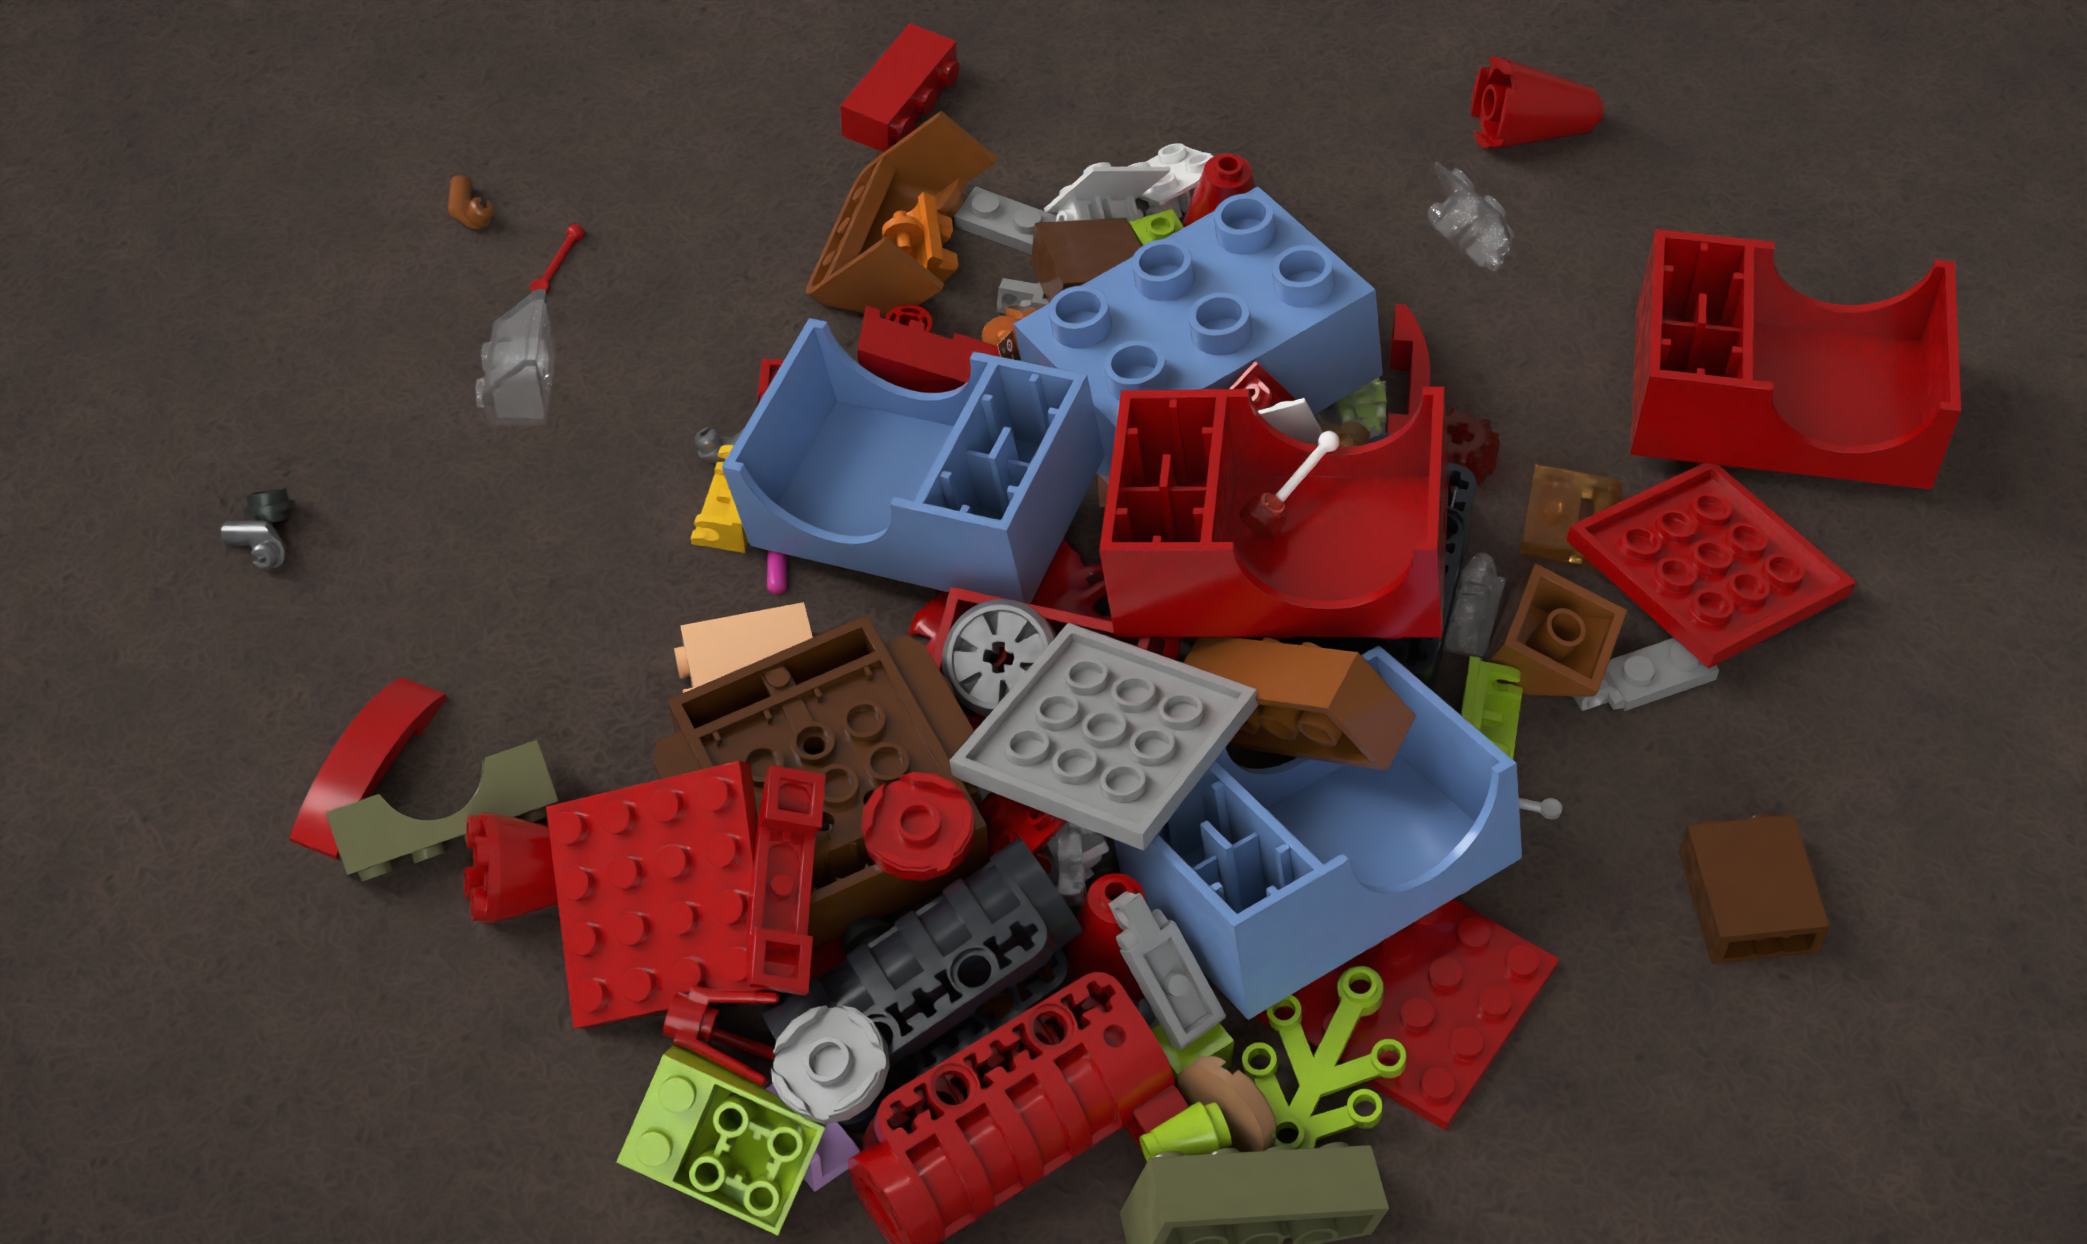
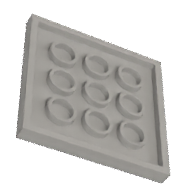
[949,623,1258,851]

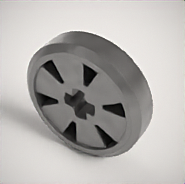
[942,599,1057,717]

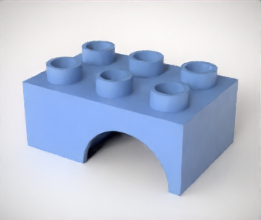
[1013,187,1383,484]
[722,318,1104,604]
[1114,646,1522,1020]

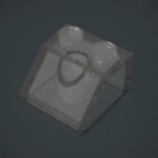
[476,289,557,426]

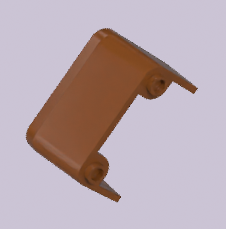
[806,111,997,319]

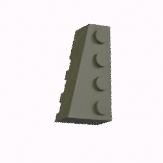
[1120,1142,1389,1244]

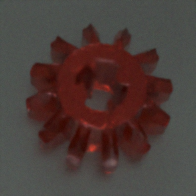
[1446,407,1500,488]

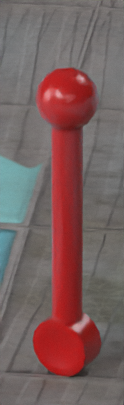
[530,224,585,297]

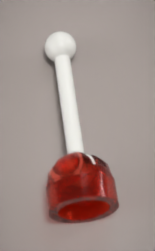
[1239,431,1340,541]

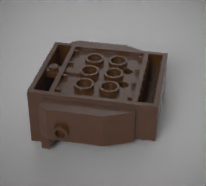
[653,615,989,949]

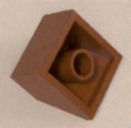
[1484,563,1627,697]

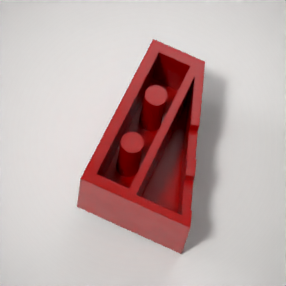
[857,305,1000,393]

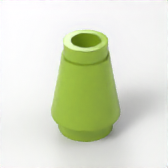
[1139,1101,1232,1162]

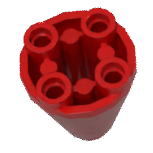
[463,812,558,924]

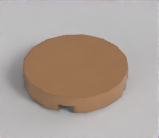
[1177,1056,1277,1152]

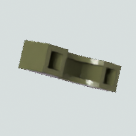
[325,740,558,882]

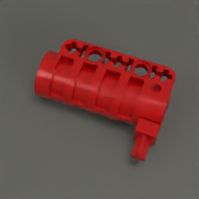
[848,972,1189,1244]

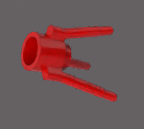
[663,984,780,1087]

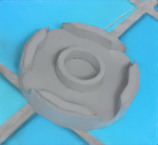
[771,1005,890,1124]

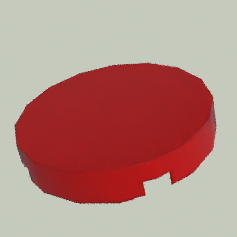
[861,772,975,881]

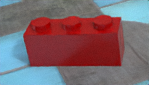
[840,23,960,153]

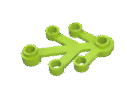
[1242,966,1406,1149]

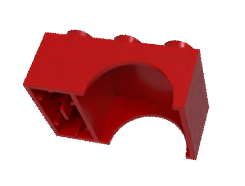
[1630,229,1961,489]
[1099,387,1449,640]

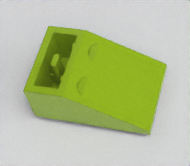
[616,1046,826,1235]

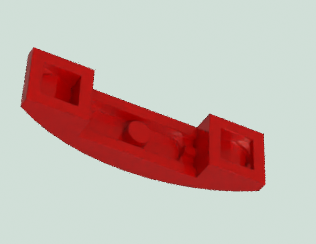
[1386,304,1430,434]
[289,677,447,860]
[746,765,826,996]

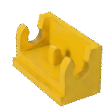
[691,445,749,553]

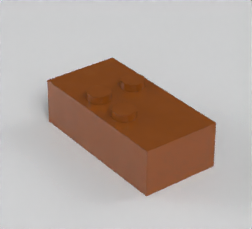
[1184,637,1416,771]

